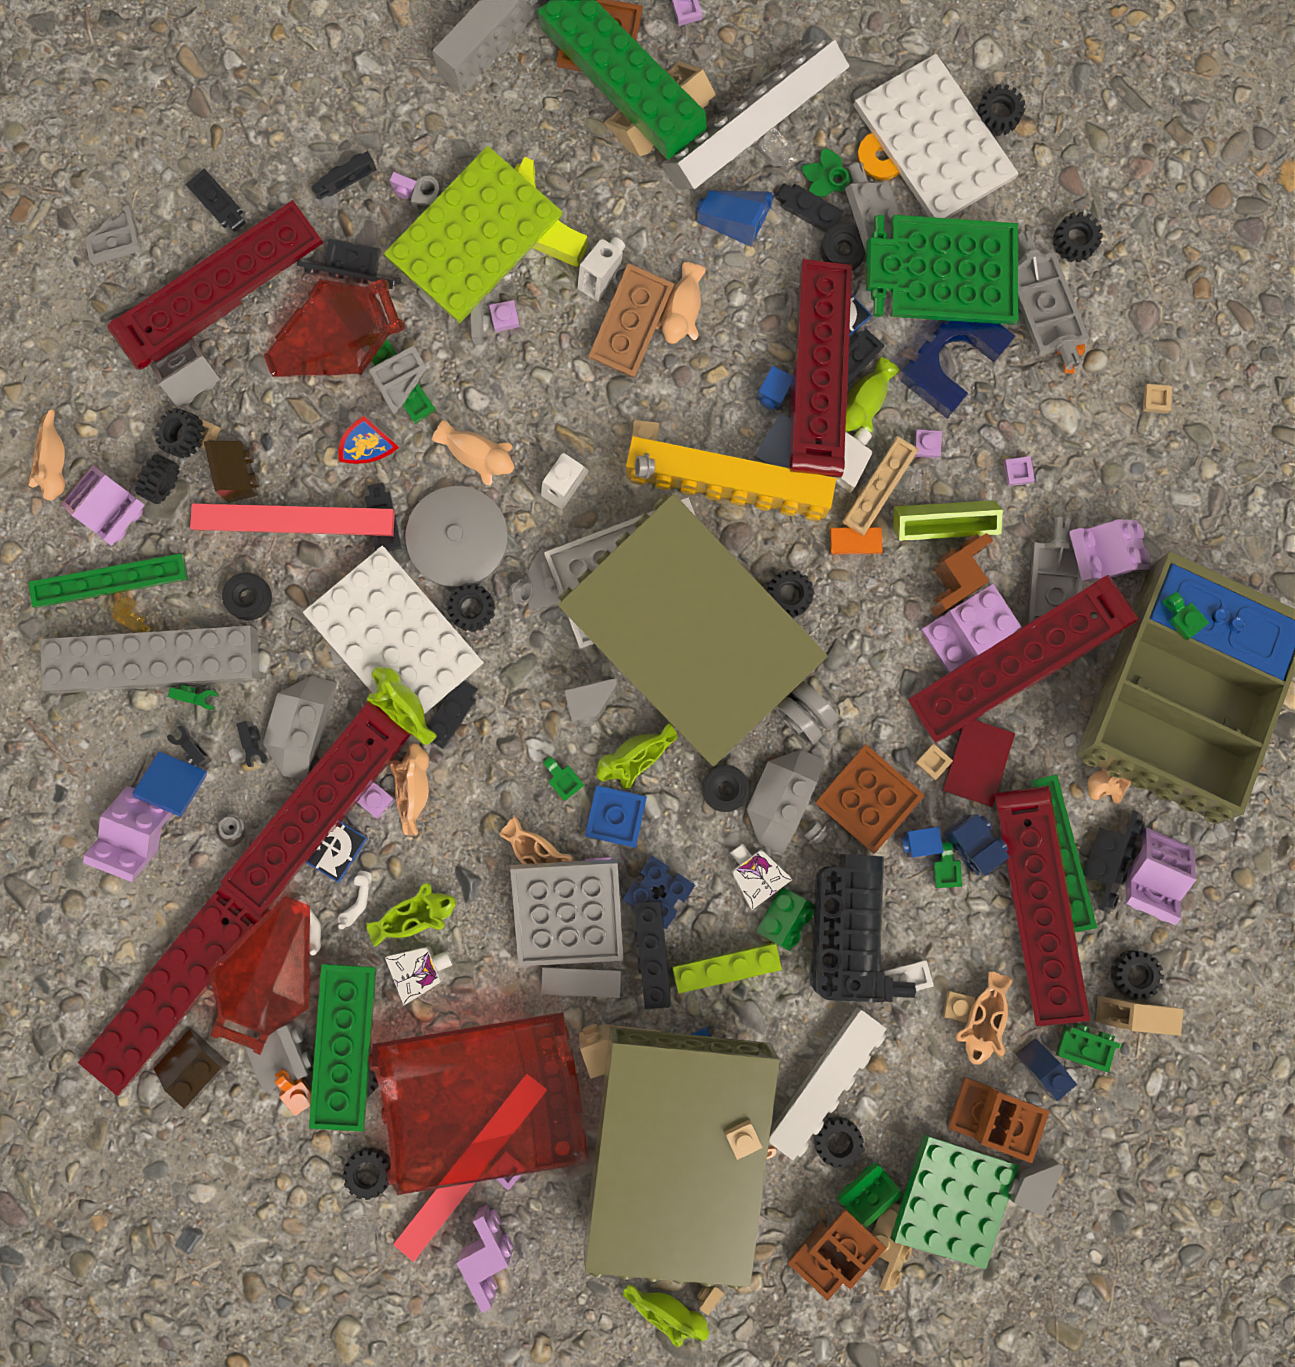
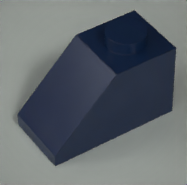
[1015,1038,1078,1101]

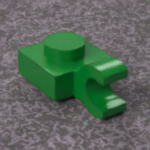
[1162,592,1209,641]
[167,685,219,710]
[543,756,585,802]
[933,842,962,888]

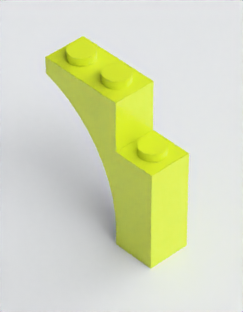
[515,157,588,267]

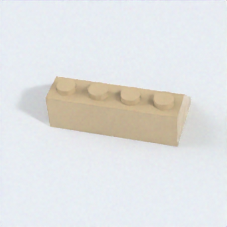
[604,61,716,157]

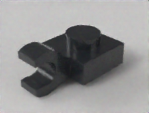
[236,721,268,767]
[167,726,212,767]

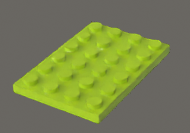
[384,146,563,324]

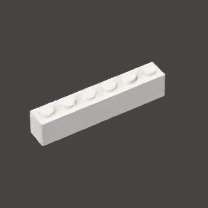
[769,1007,887,1161]

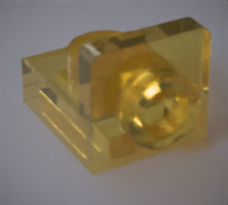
[111,596,151,633]

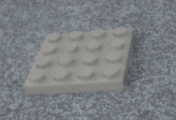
[510,859,623,966]

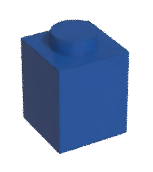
[757,365,793,410]
[901,827,943,858]

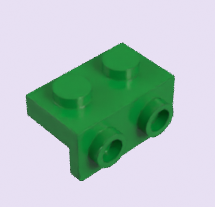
[756,887,815,951]
[1055,1023,1122,1073]
[837,1162,904,1228]

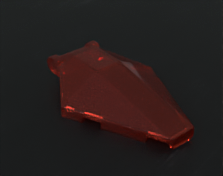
[264,279,405,377]
[209,896,310,1055]

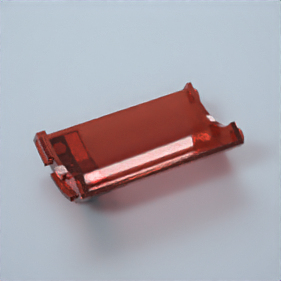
[369,1012,589,1195]

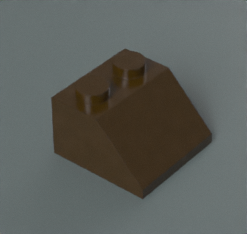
[204,440,260,503]
[154,1028,230,1109]

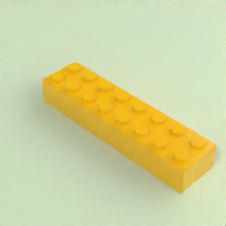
[626,436,837,521]

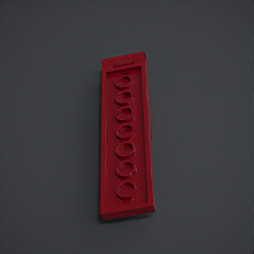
[107,200,323,370]
[789,259,852,478]
[907,575,1139,744]
[220,701,411,915]
[995,785,1091,1026]
[77,884,271,1096]

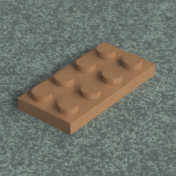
[588,263,674,378]

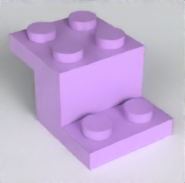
[61,465,145,546]
[1069,519,1151,581]
[920,584,1022,673]
[83,786,172,882]
[1126,827,1196,925]
[457,1204,514,1313]

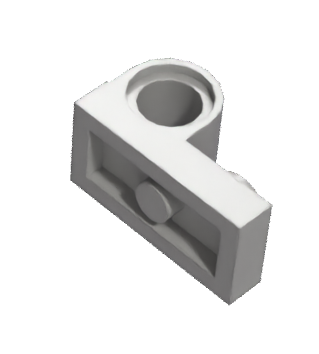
[411,176,441,213]

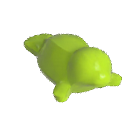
[846,357,900,433]
[367,666,437,745]
[596,723,678,790]
[366,883,456,947]
[623,1284,710,1348]

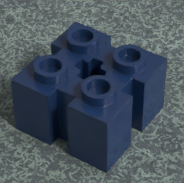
[942,814,1010,876]
[622,855,696,929]

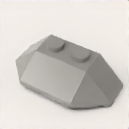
[263,676,337,781]
[746,749,824,854]

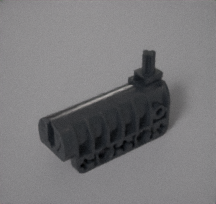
[811,854,916,1002]

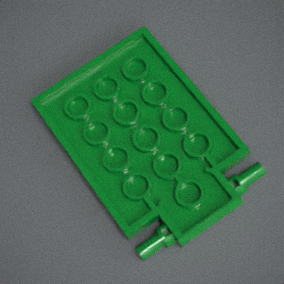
[866,215,1018,325]

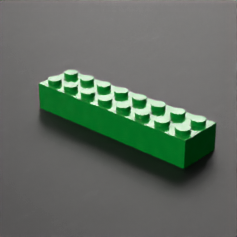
[537,0,707,160]

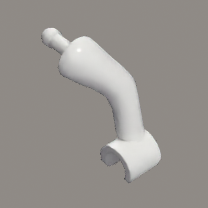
[338,871,372,929]
[291,895,321,955]

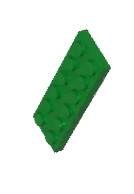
[309,964,377,1132]

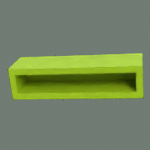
[893,500,1003,541]
[672,942,782,994]

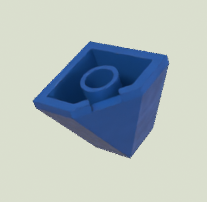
[696,190,774,247]

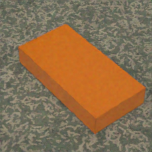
[830,527,882,555]

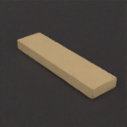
[842,436,919,537]

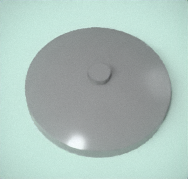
[405,486,508,588]

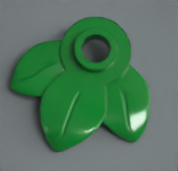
[802,148,850,197]

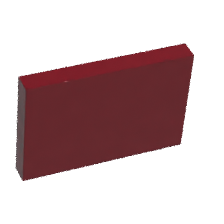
[942,720,1015,807]

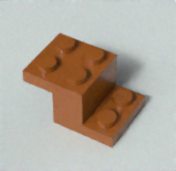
[931,533,993,617]
[947,1076,1050,1163]
[787,1208,886,1301]

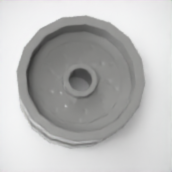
[774,681,839,745]

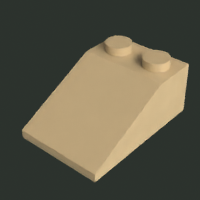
[579,1024,662,1079]

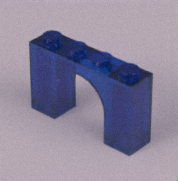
[901,321,1016,419]

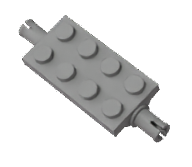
[845,162,900,299]
[1018,231,1089,370]
[1026,517,1083,672]

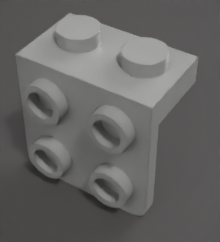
[245,1022,313,1092]

